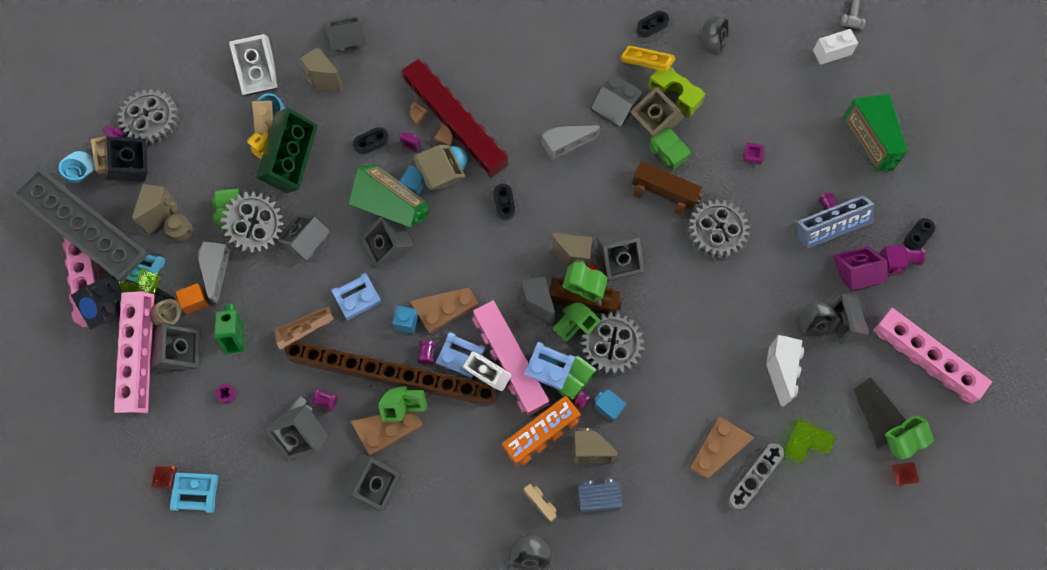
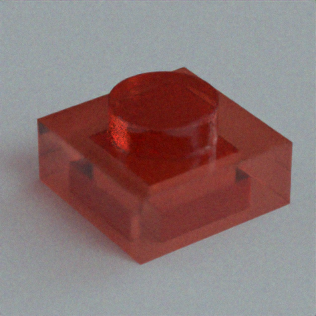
[892,462,919,486]
[152,466,177,489]

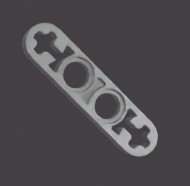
[728,443,784,510]

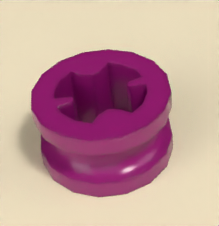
[216,384,236,404]
[573,391,591,411]

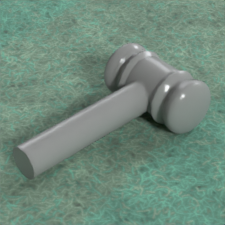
[840,0,865,31]

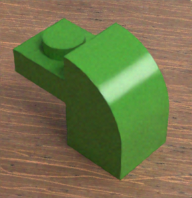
[552,303,601,342]
[378,386,427,421]

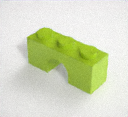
[648,67,706,117]

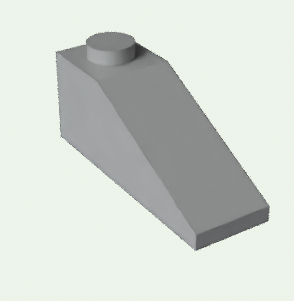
[542,125,600,160]
[198,241,230,304]

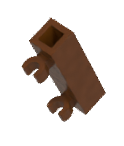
[632,161,703,216]
[549,277,623,316]

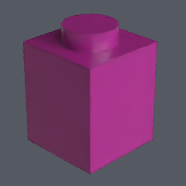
[879,245,909,276]

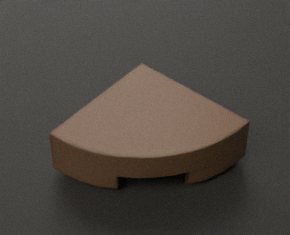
[410,101,428,126]
[434,124,453,146]

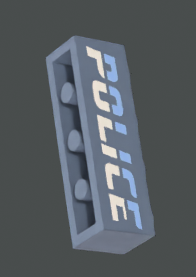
[797,195,875,249]

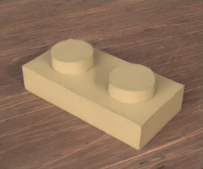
[252,101,274,135]
[91,136,106,174]
[524,484,557,524]

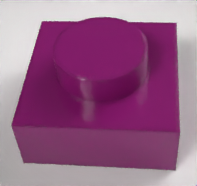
[102,125,124,137]
[399,132,421,152]
[743,142,765,165]

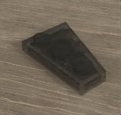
[853,377,906,449]

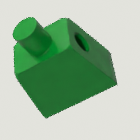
[215,304,245,354]

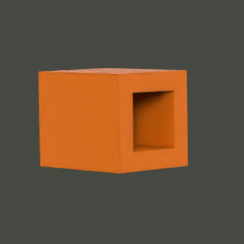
[175,283,209,315]

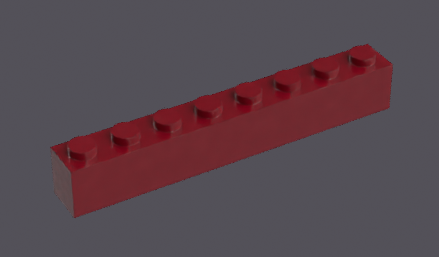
[402,58,508,178]

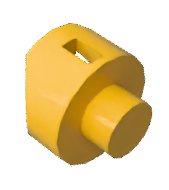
[247,132,269,159]

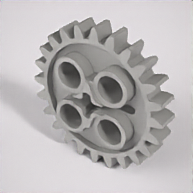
[117,89,179,144]
[220,191,284,253]
[688,199,750,259]
[581,312,645,376]

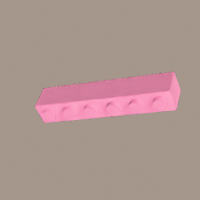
[472,300,549,416]

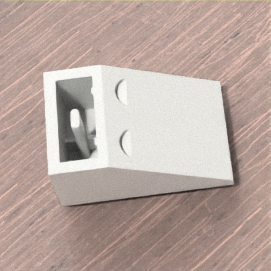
[766,335,804,407]

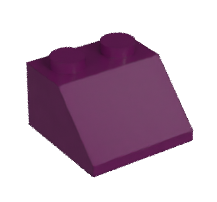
[833,246,888,290]

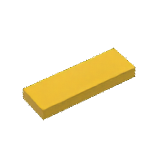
[620,45,675,72]

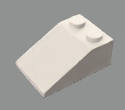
[229,34,278,95]

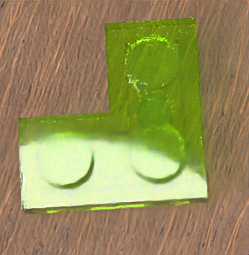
[118,268,161,294]
[784,418,836,464]

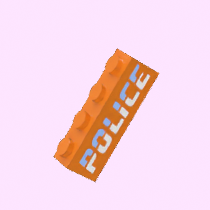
[502,396,581,467]

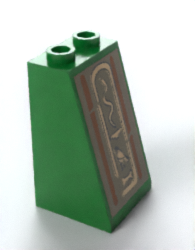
[843,93,908,172]
[349,164,429,227]

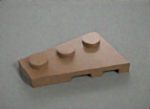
[410,288,479,334]
[274,306,333,350]
[351,412,423,457]
[689,416,755,479]

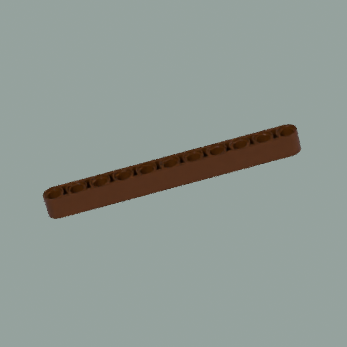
[284,341,495,406]

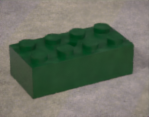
[256,107,318,193]

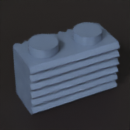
[577,479,622,513]

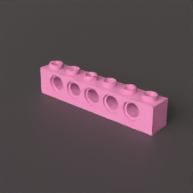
[62,237,100,328]
[114,291,154,413]
[873,308,992,404]

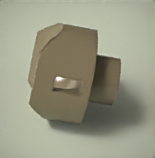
[164,214,193,241]
[150,299,181,327]

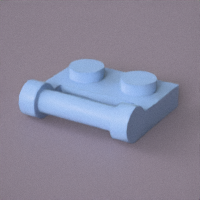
[331,272,382,320]
[436,332,486,380]
[524,342,575,390]

